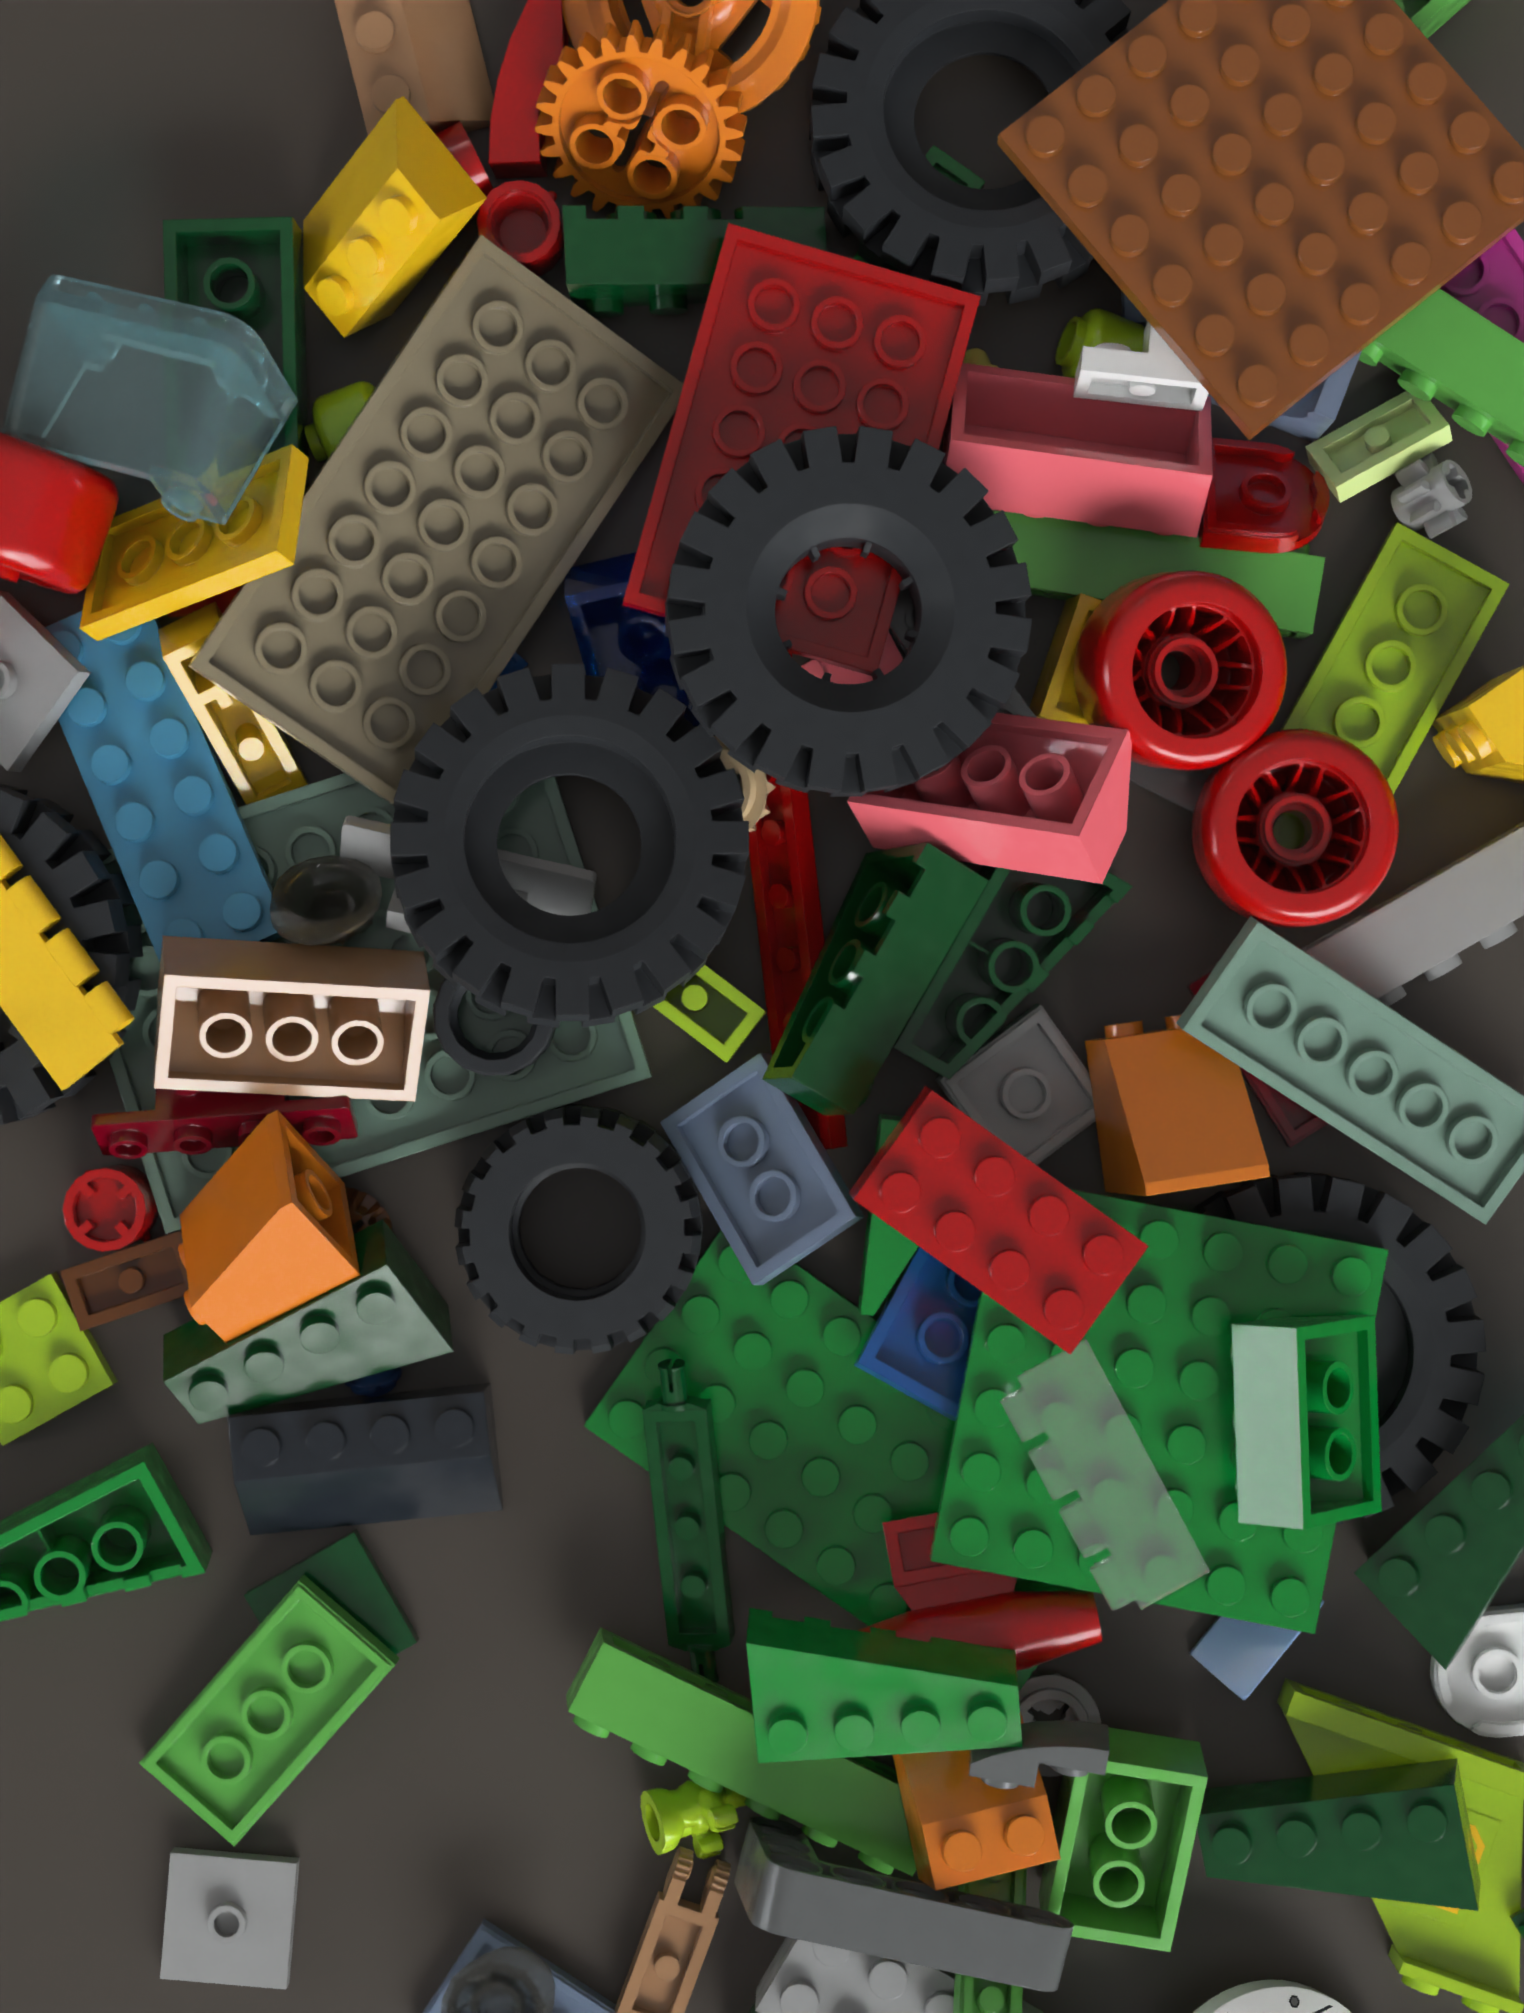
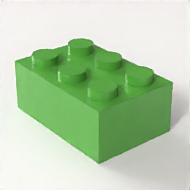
[1038,1727,1208,1952]

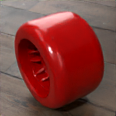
[0,432,119,594]
[1073,570,1287,770]
[1192,729,1399,928]

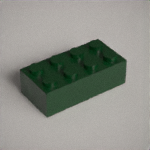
[163,217,309,489]

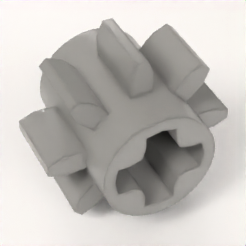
[1391,453,1472,539]

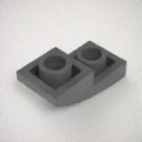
[969,1720,1110,1789]

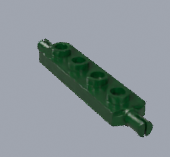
[642,1358,735,1683]

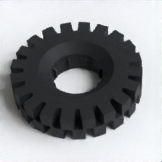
[665,426,1032,797]

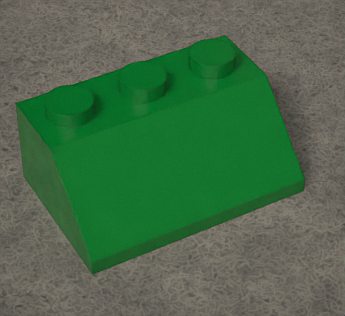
[1230,1315,1382,1530]

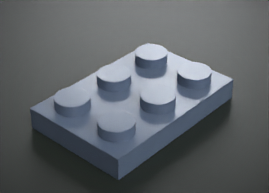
[660,1053,865,1285]

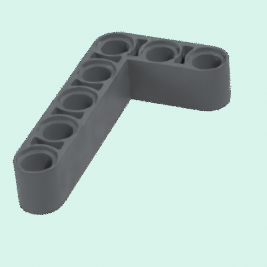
[734,1817,1074,1992]

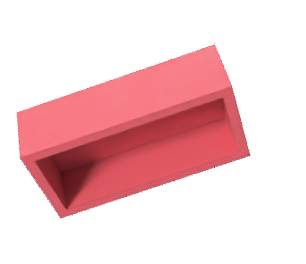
[942,363,1213,538]

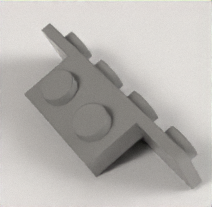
[339,816,597,933]

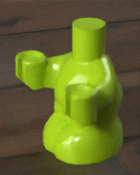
[641,1780,746,1859]

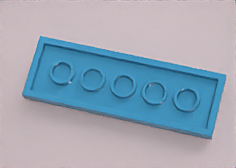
[45,611,291,962]

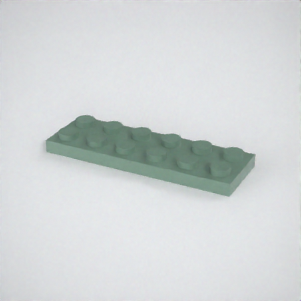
[1176,916,1524,1225]

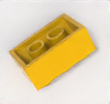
[303,96,487,338]
[1433,665,1524,784]

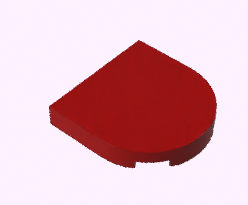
[1199,437,1330,554]

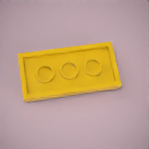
[79,444,309,641]

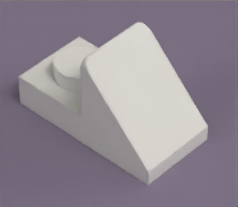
[1073,321,1209,411]

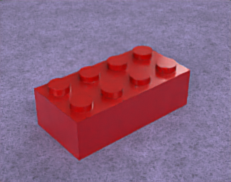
[849,1086,1149,1355]

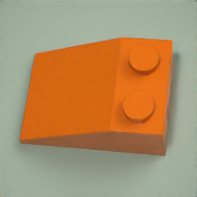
[892,1712,1061,1891]

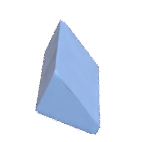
[1189,1599,1324,1701]

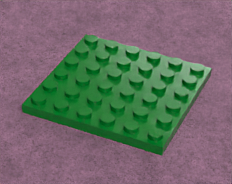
[929,1188,1388,1634]

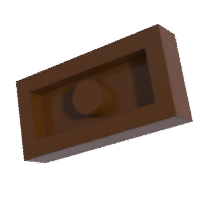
[60,1230,189,1332]

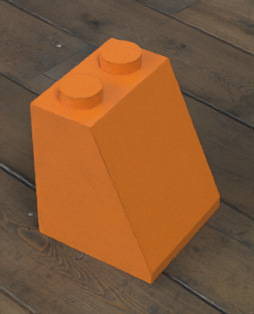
[1085,1014,1270,1196]
[178,1110,360,1343]

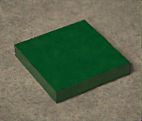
[244,1529,419,1654]

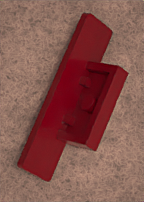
[91,1089,358,1159]

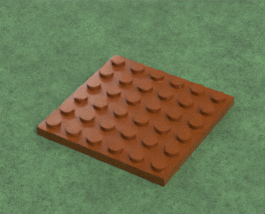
[997,0,1524,440]

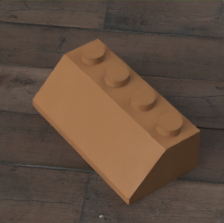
[334,0,494,135]
[154,936,430,1102]

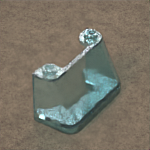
[2,275,298,525]

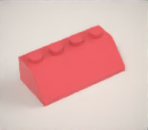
[847,713,1132,884]

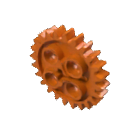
[535,20,747,219]

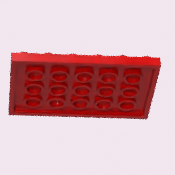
[622,223,981,676]

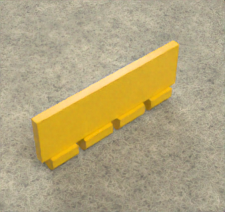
[0,834,135,1091]

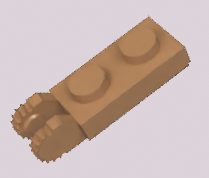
[615,1846,731,2013]

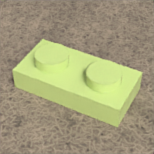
[1305,391,1453,503]

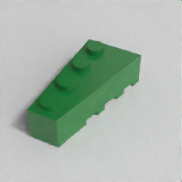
[746,1608,1023,1763]

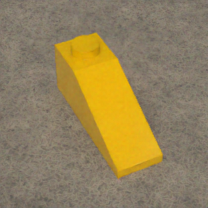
[158,602,308,805]

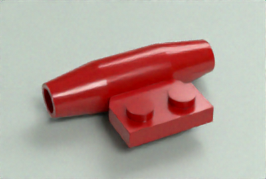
[856,1512,1102,1671]

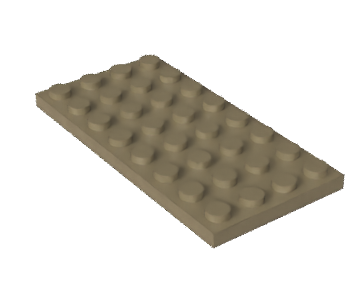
[188,235,683,806]

